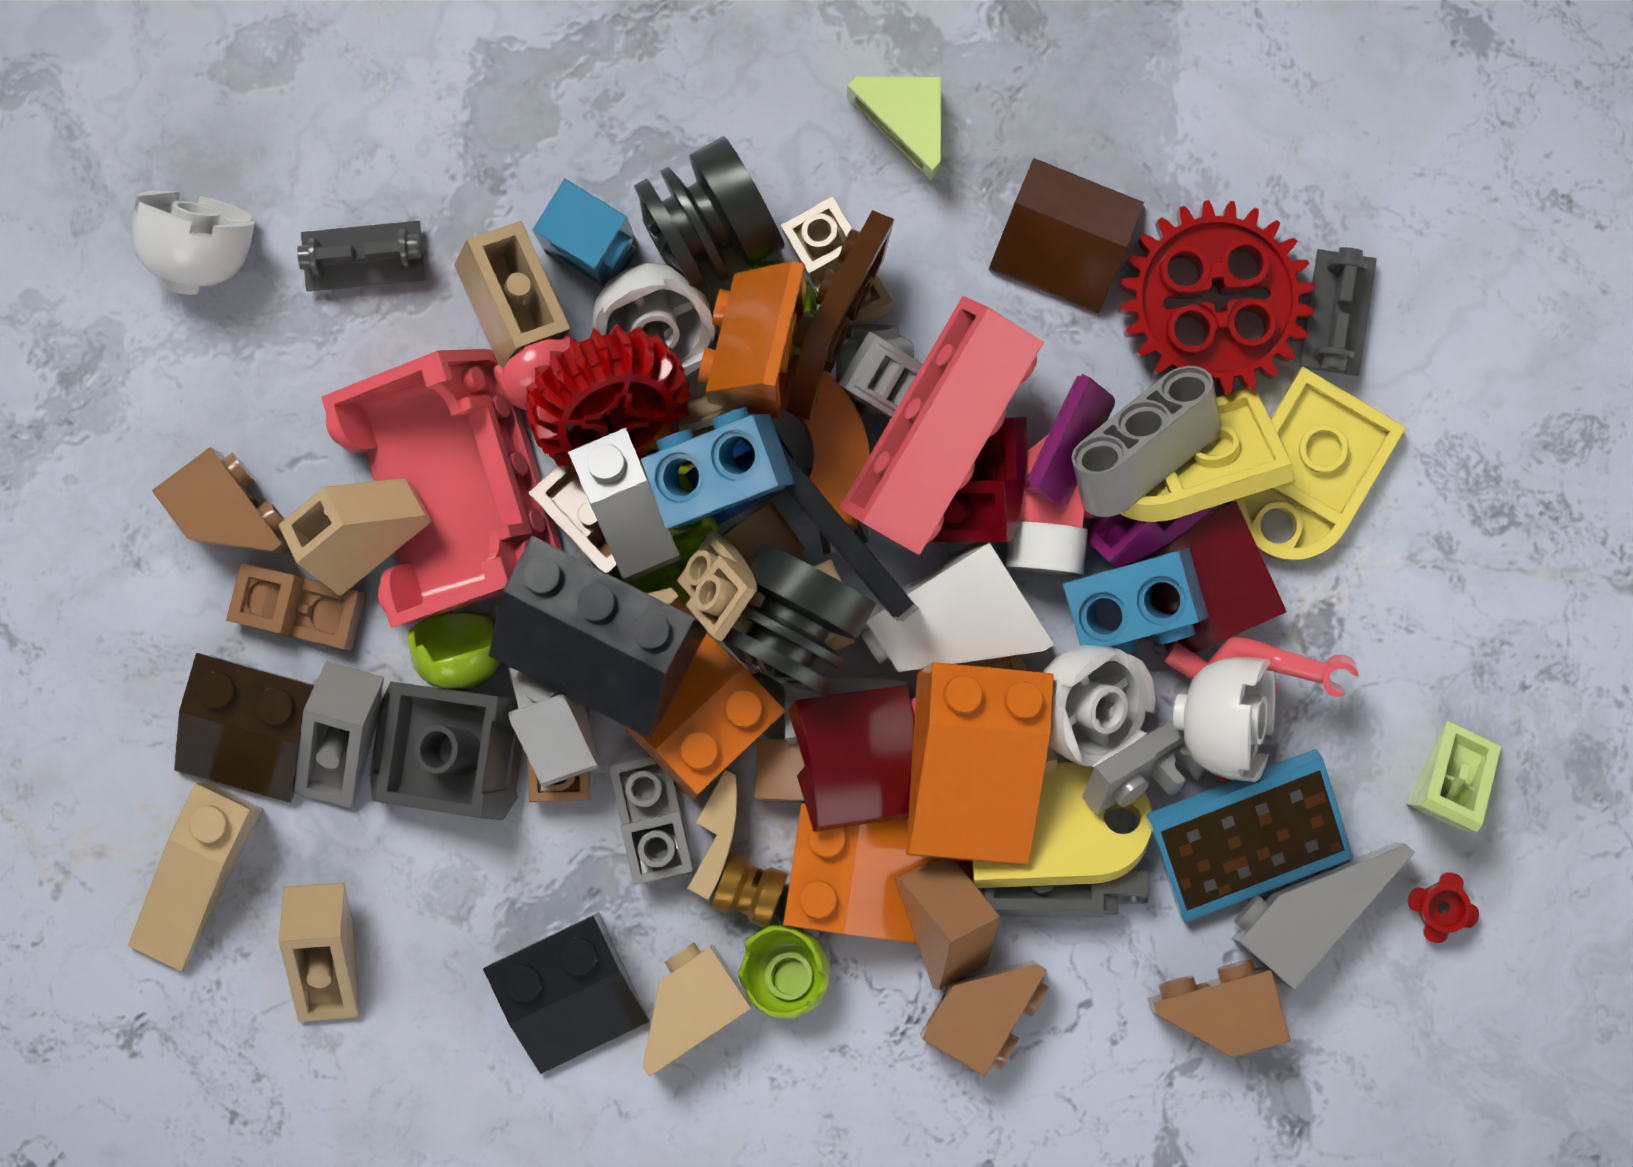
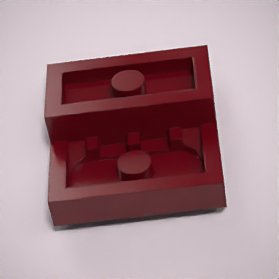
[930,417,1027,542]
[1127,502,1287,653]
[788,685,915,832]

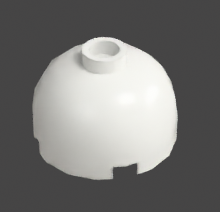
[131,190,255,295]
[592,263,716,376]
[1043,645,1156,768]
[1173,657,1276,782]

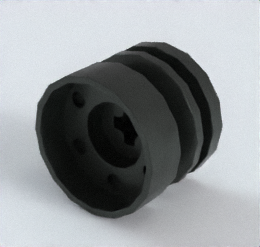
[634,136,785,293]
[722,542,876,697]

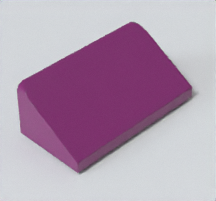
[1024,374,1115,506]

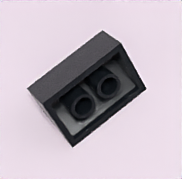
[488,536,707,739]

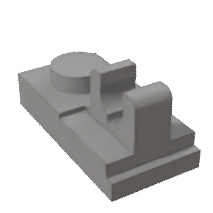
[1082,720,1207,815]

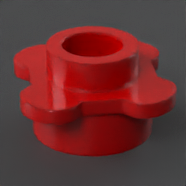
[1407,872,1479,943]

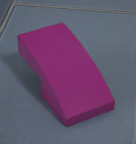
[1087,506,1215,569]

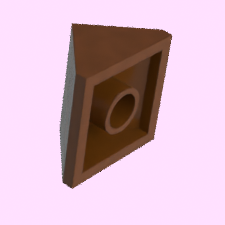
[989,158,1144,313]

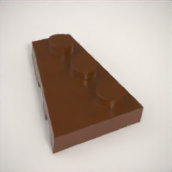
[787,210,894,420]

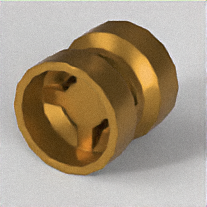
[711,851,789,928]

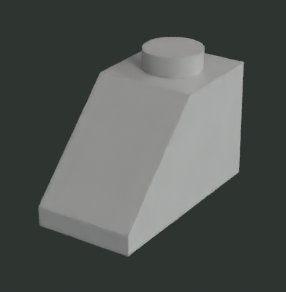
[568,428,682,583]
[294,661,384,809]

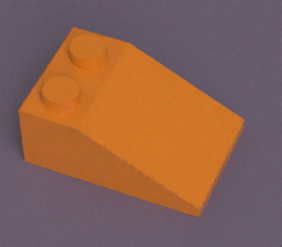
[698,261,807,419]
[619,587,786,801]
[906,662,1054,865]
[783,803,973,943]

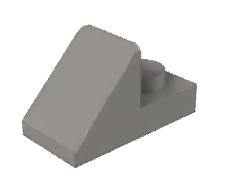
[508,668,601,786]

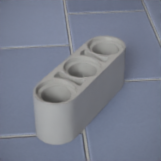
[1071,366,1221,517]

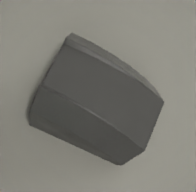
[370,681,523,820]

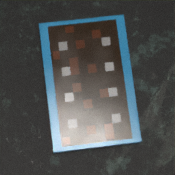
[1146,749,1353,923]

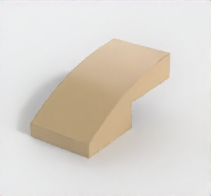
[687,769,739,900]

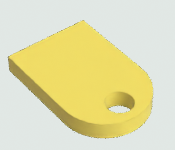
[1231,366,1406,561]
[1120,388,1295,522]
[972,762,1152,888]

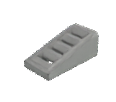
[838,332,923,418]

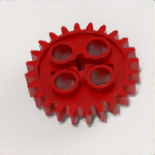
[1118,200,1315,396]

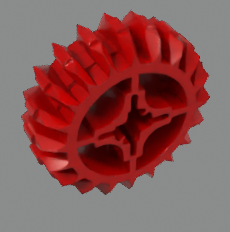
[525,324,691,474]

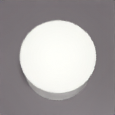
[1005,521,1088,576]

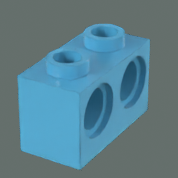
[532,178,637,286]
[641,407,795,529]
[1063,548,1209,654]

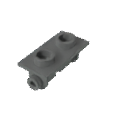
[297,220,426,292]
[1299,247,1377,376]

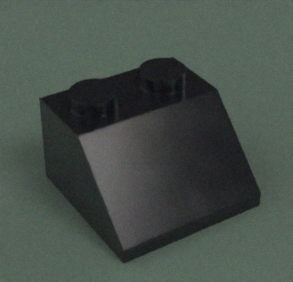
[483,912,650,1074]

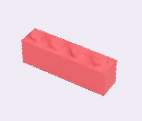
[839,296,1044,555]

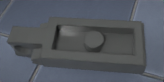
[981,870,1150,917]

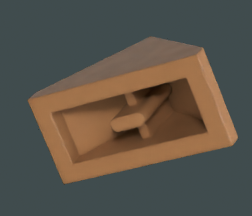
[895,858,1000,990]

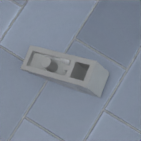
[1232,842,1415,990]

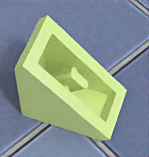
[847,76,941,180]
[1406,720,1502,832]

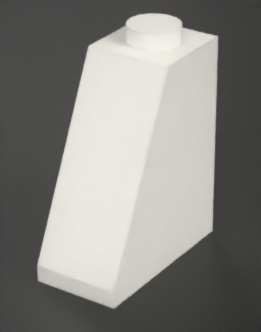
[861,542,1054,672]

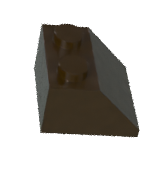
[174,653,315,803]

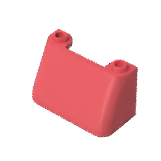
[321,349,563,628]

